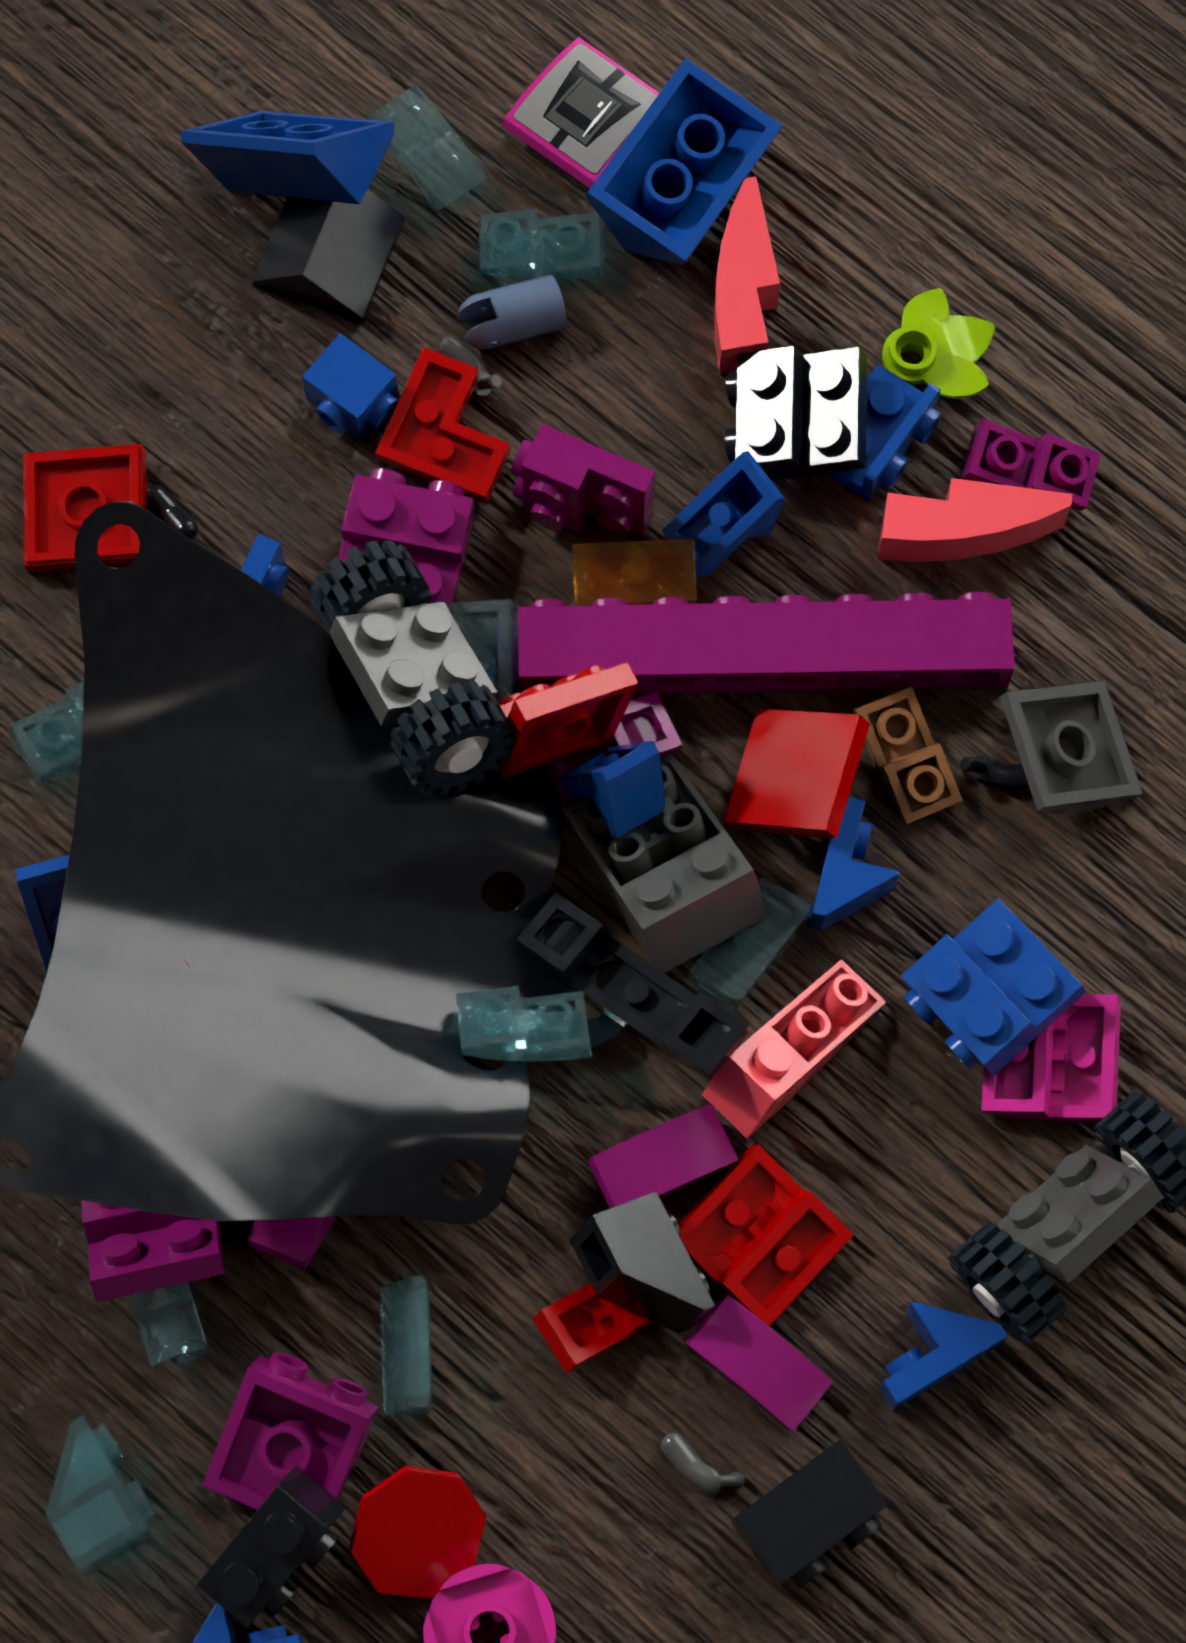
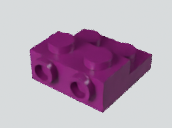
[511,424,655,536]
[338,468,475,614]
[81,1200,225,1302]
[202,1352,379,1510]

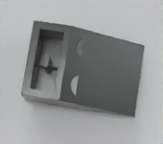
[563,754,769,973]

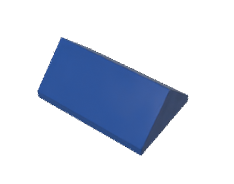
[586,58,783,265]
[181,111,394,205]

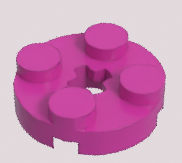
[423,1564,556,1643]

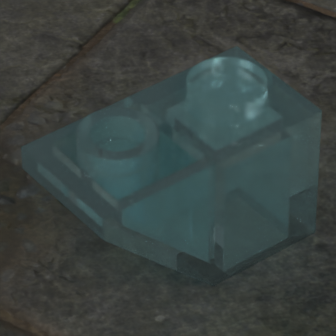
[46,1415,157,1576]

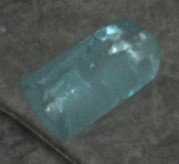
[130,1282,209,1368]

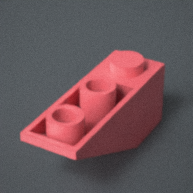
[701,959,886,1138]

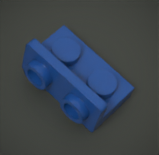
[825,364,942,503]

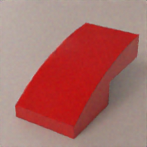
[532,1283,653,1374]

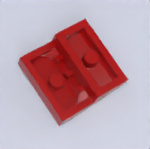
[678,1144,854,1326]

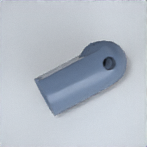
[457,274,567,349]

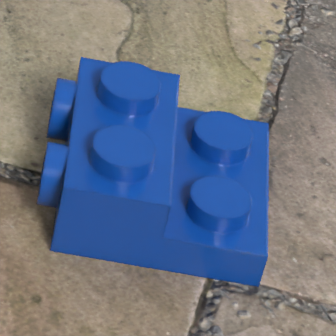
[901,898,1087,1077]

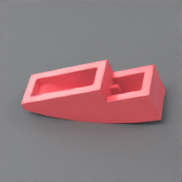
[714,176,780,374]
[877,478,1073,562]

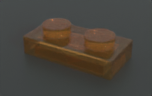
[572,538,698,605]

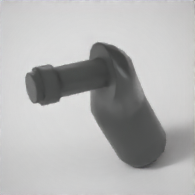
[439,335,502,396]
[660,1432,745,1495]

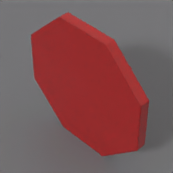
[349,1466,487,1599]

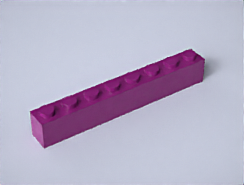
[518,592,1015,694]

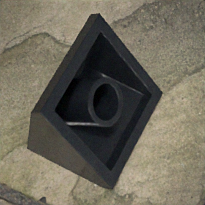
[252,189,405,323]

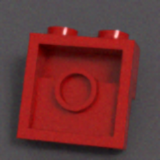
[498,662,638,779]

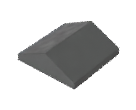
[1000,681,1143,816]

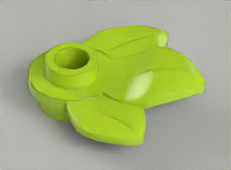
[882,288,995,399]

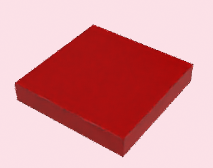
[23,444,147,573]
[723,709,870,839]

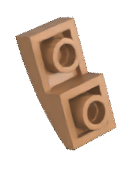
[851,686,963,824]

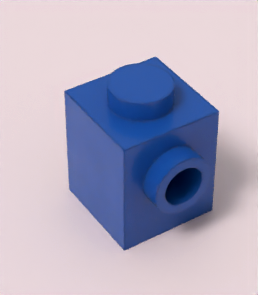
[302,333,399,441]

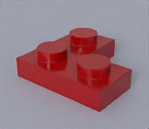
[375,347,511,504]

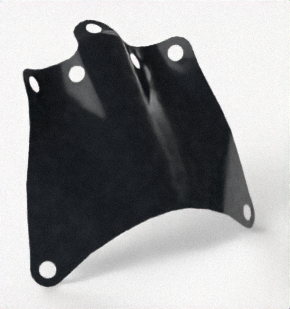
[0,501,623,1224]

